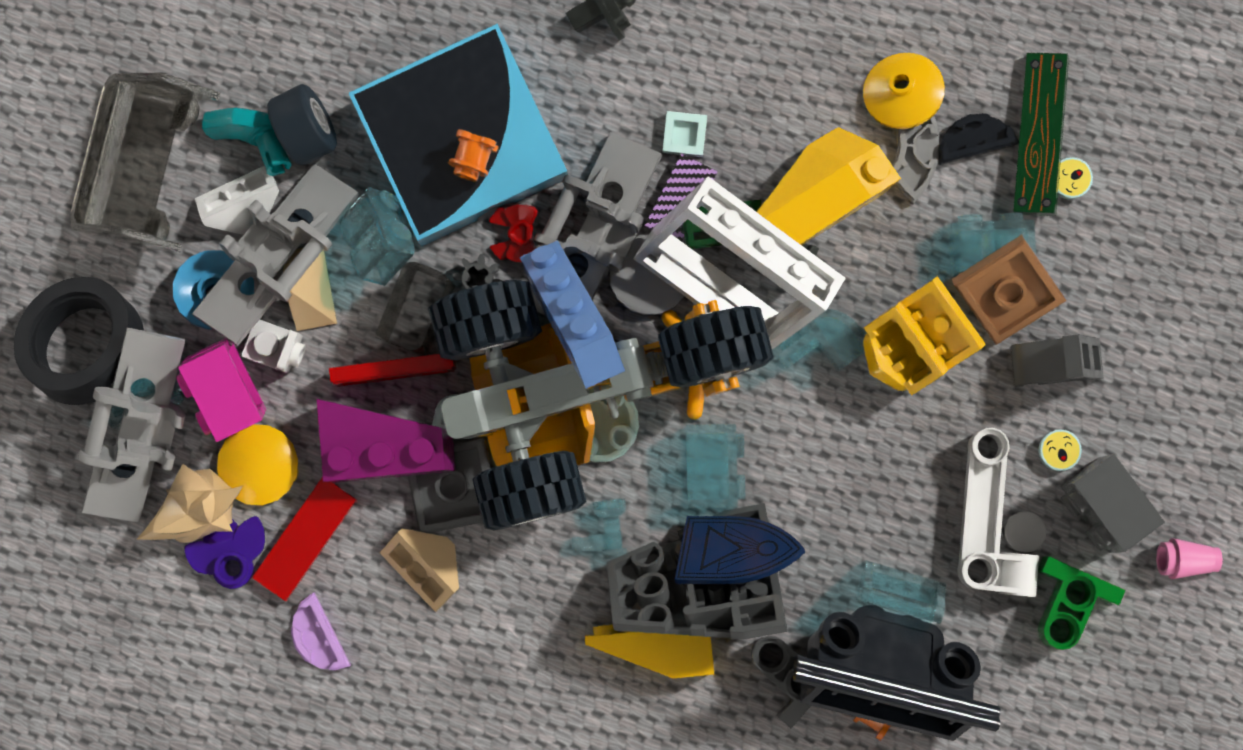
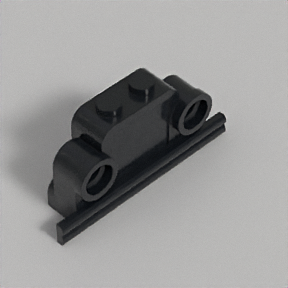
[793,605,1000,741]

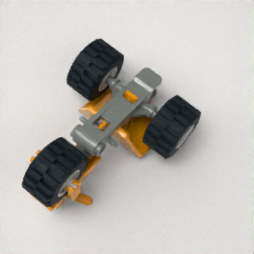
[428,280,774,531]

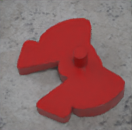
[489,204,538,262]

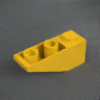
[585,624,714,679]

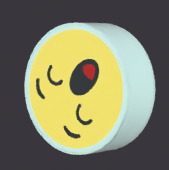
[1058,157,1093,200]
[1038,430,1082,471]

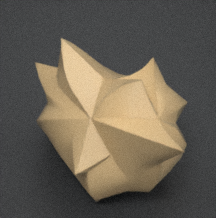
[137,464,243,543]

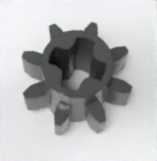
[452,254,502,291]

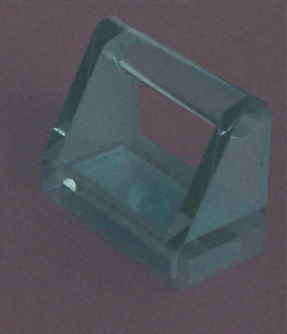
[854,560,946,624]

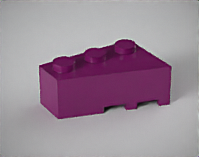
[316,399,456,483]

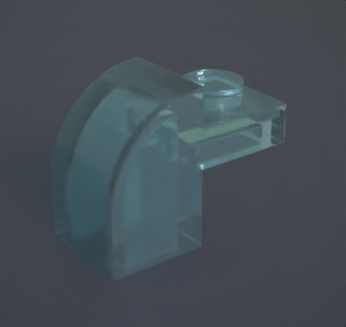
[776,309,865,372]

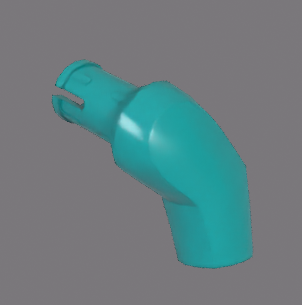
[202,107,292,176]

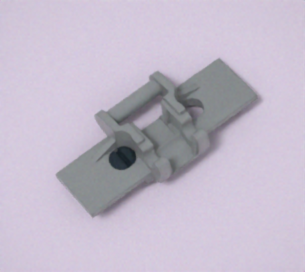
[532,132,662,316]
[192,164,359,346]
[78,327,186,522]

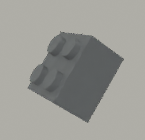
[1060,454,1165,553]

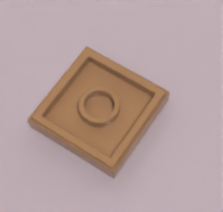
[951,234,1066,345]

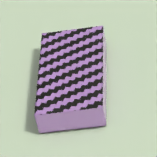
[644,153,717,242]

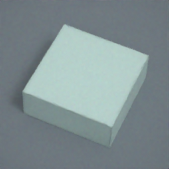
[662,111,707,157]

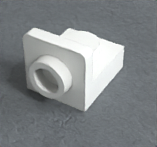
[241,319,306,374]

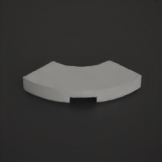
[892,116,939,204]

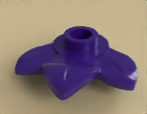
[184,516,265,589]

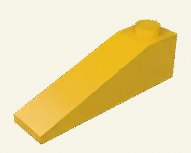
[756,127,901,245]

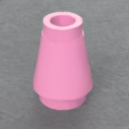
[1156,538,1223,579]

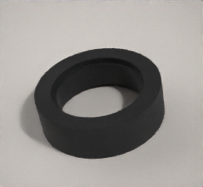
[14,277,144,405]

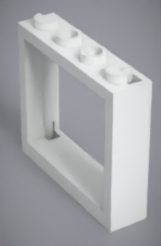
[633,177,845,350]

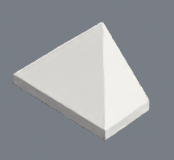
[195,166,279,235]

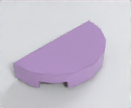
[291,592,351,670]

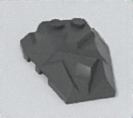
[606,503,787,639]

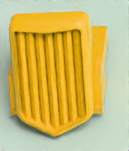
[863,276,986,396]

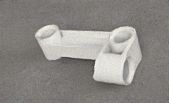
[957,428,1039,597]

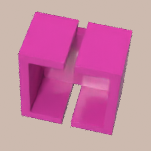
[176,338,266,442]

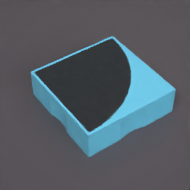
[349,23,568,247]

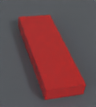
[329,354,456,387]
[252,476,357,601]

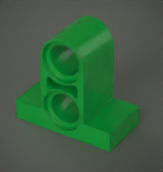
[1038,556,1126,650]

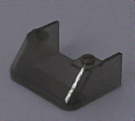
[70,72,221,252]

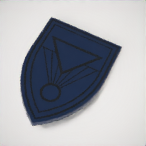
[675,516,805,584]

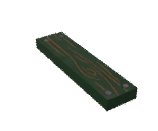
[1013,53,1069,216]

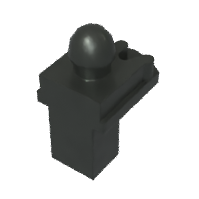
[566,0,636,40]

